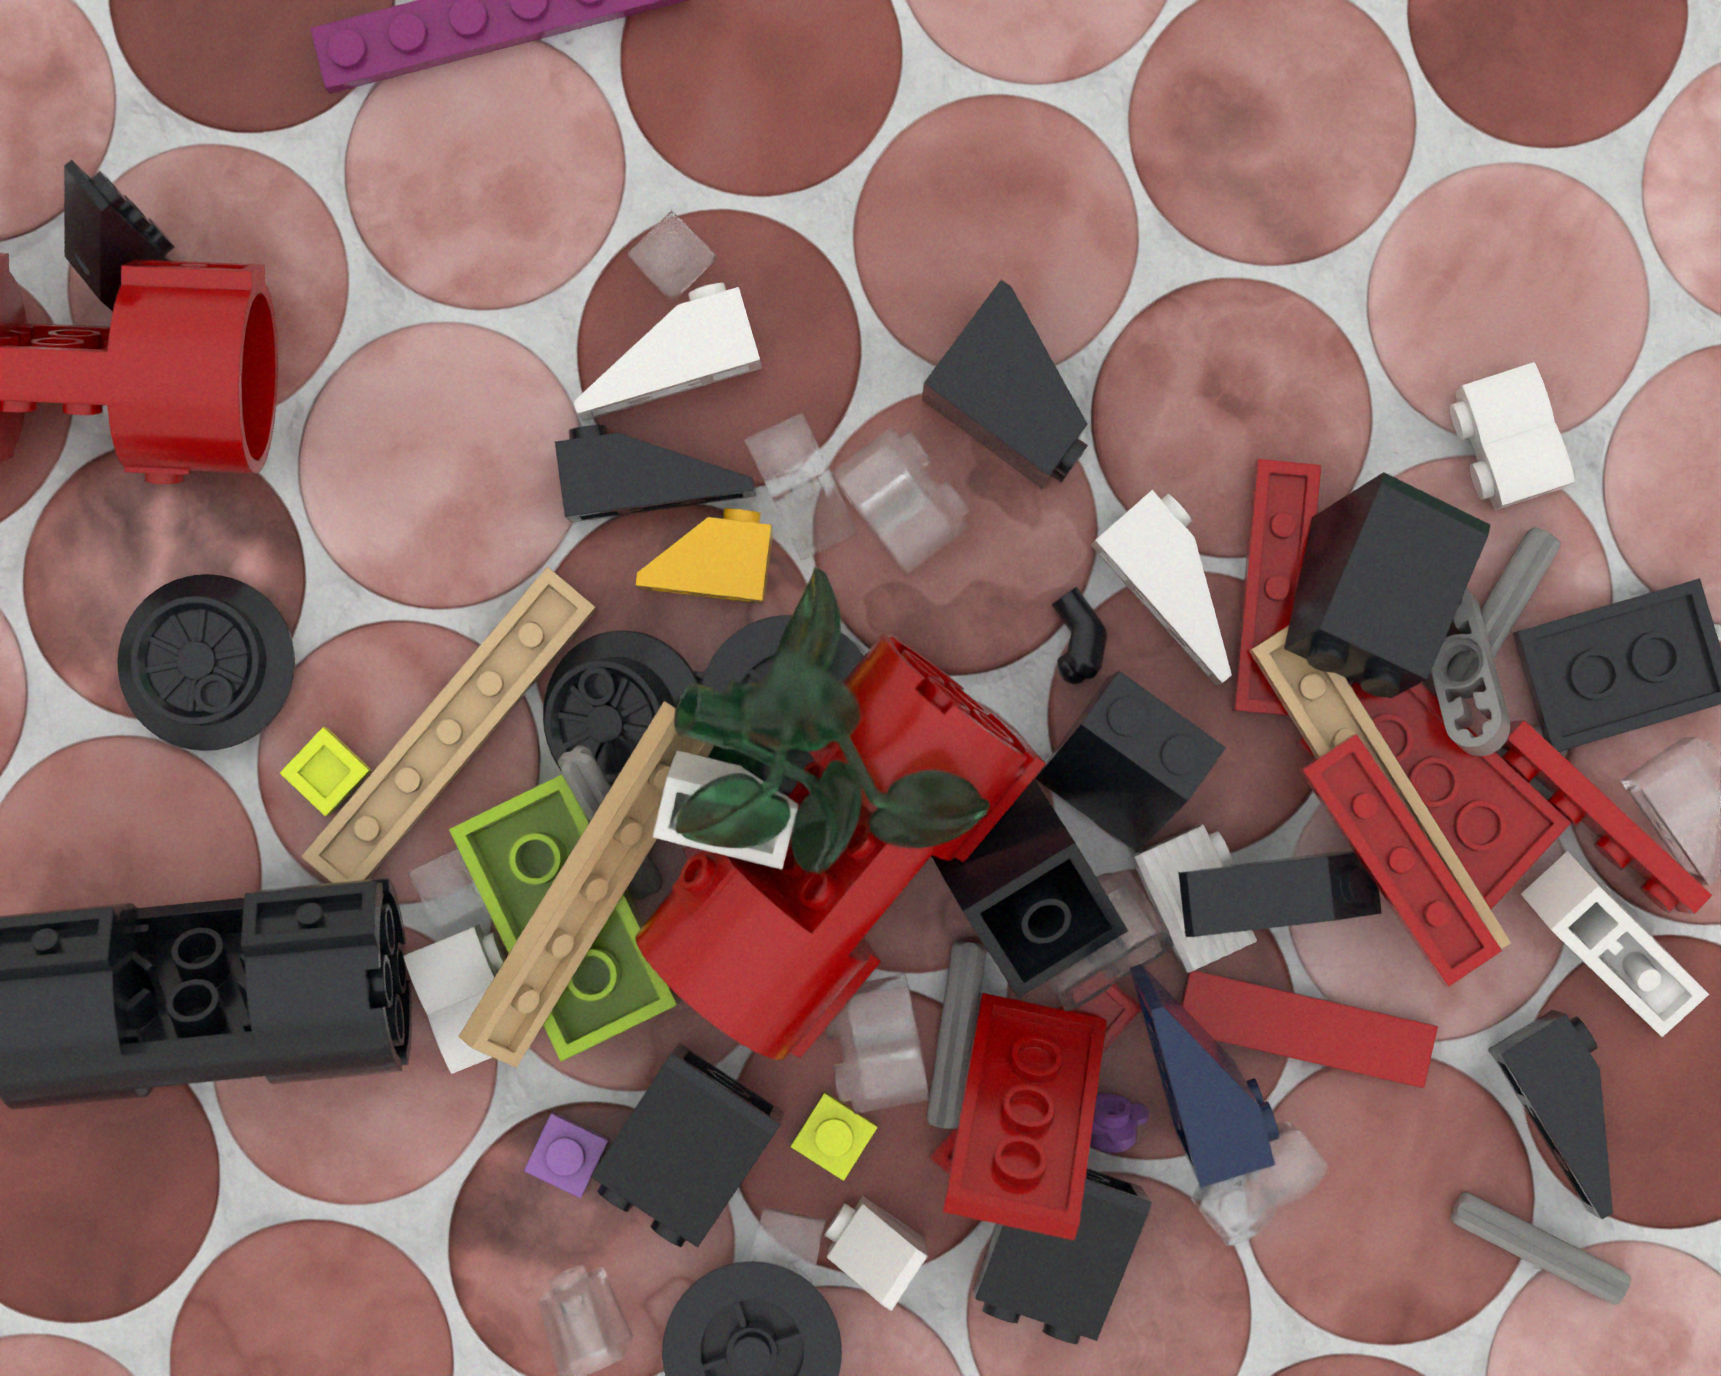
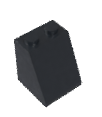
[922,279,1088,489]
[1284,472,1491,699]
[1034,671,1226,852]
[931,779,1128,998]
[591,1043,784,1248]
[973,1168,1152,1344]

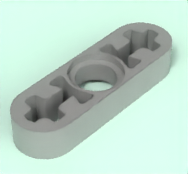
[1431,587,1510,756]

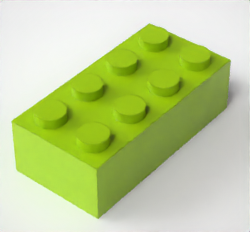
[449,774,682,1062]

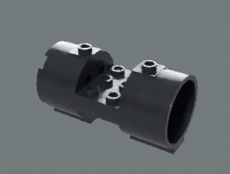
[0,878,412,1110]

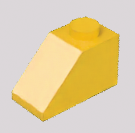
[636,508,773,604]

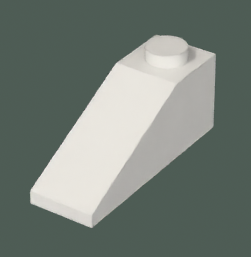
[574,283,762,421]
[1091,490,1232,686]
[1521,851,1709,1037]

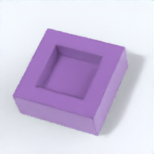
[524,1111,610,1198]

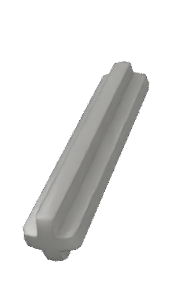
[1447,527,1561,699]
[558,746,663,899]
[927,941,986,1129]
[1450,1192,1631,1305]

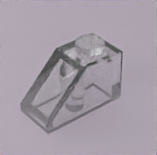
[745,413,857,561]
[1620,737,1721,886]
[538,1265,633,1376]

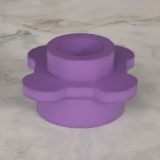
[1090,1093,1149,1153]

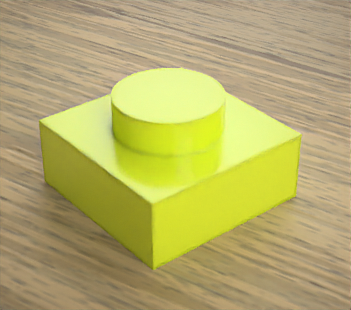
[280,727,373,817]
[790,1091,878,1181]

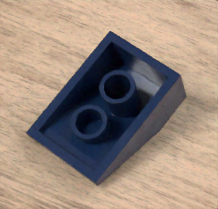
[1129,964,1280,1188]

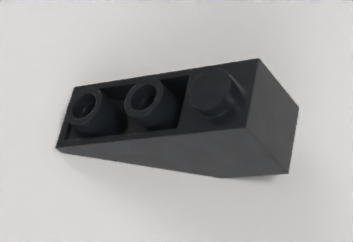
[64,160,175,311]

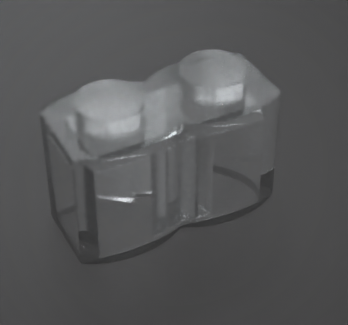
[830,427,969,576]
[1046,870,1174,1011]
[826,973,930,1114]
[1191,1122,1328,1246]

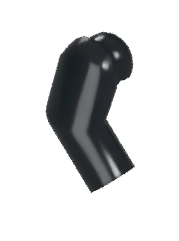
[1051,587,1107,685]

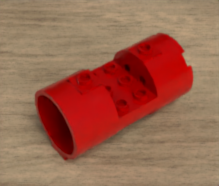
[0,253,278,484]
[635,634,1046,1060]

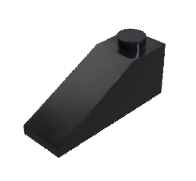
[555,425,757,523]
[1178,851,1382,937]
[1488,1010,1613,1219]

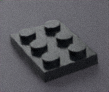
[1513,578,1721,752]

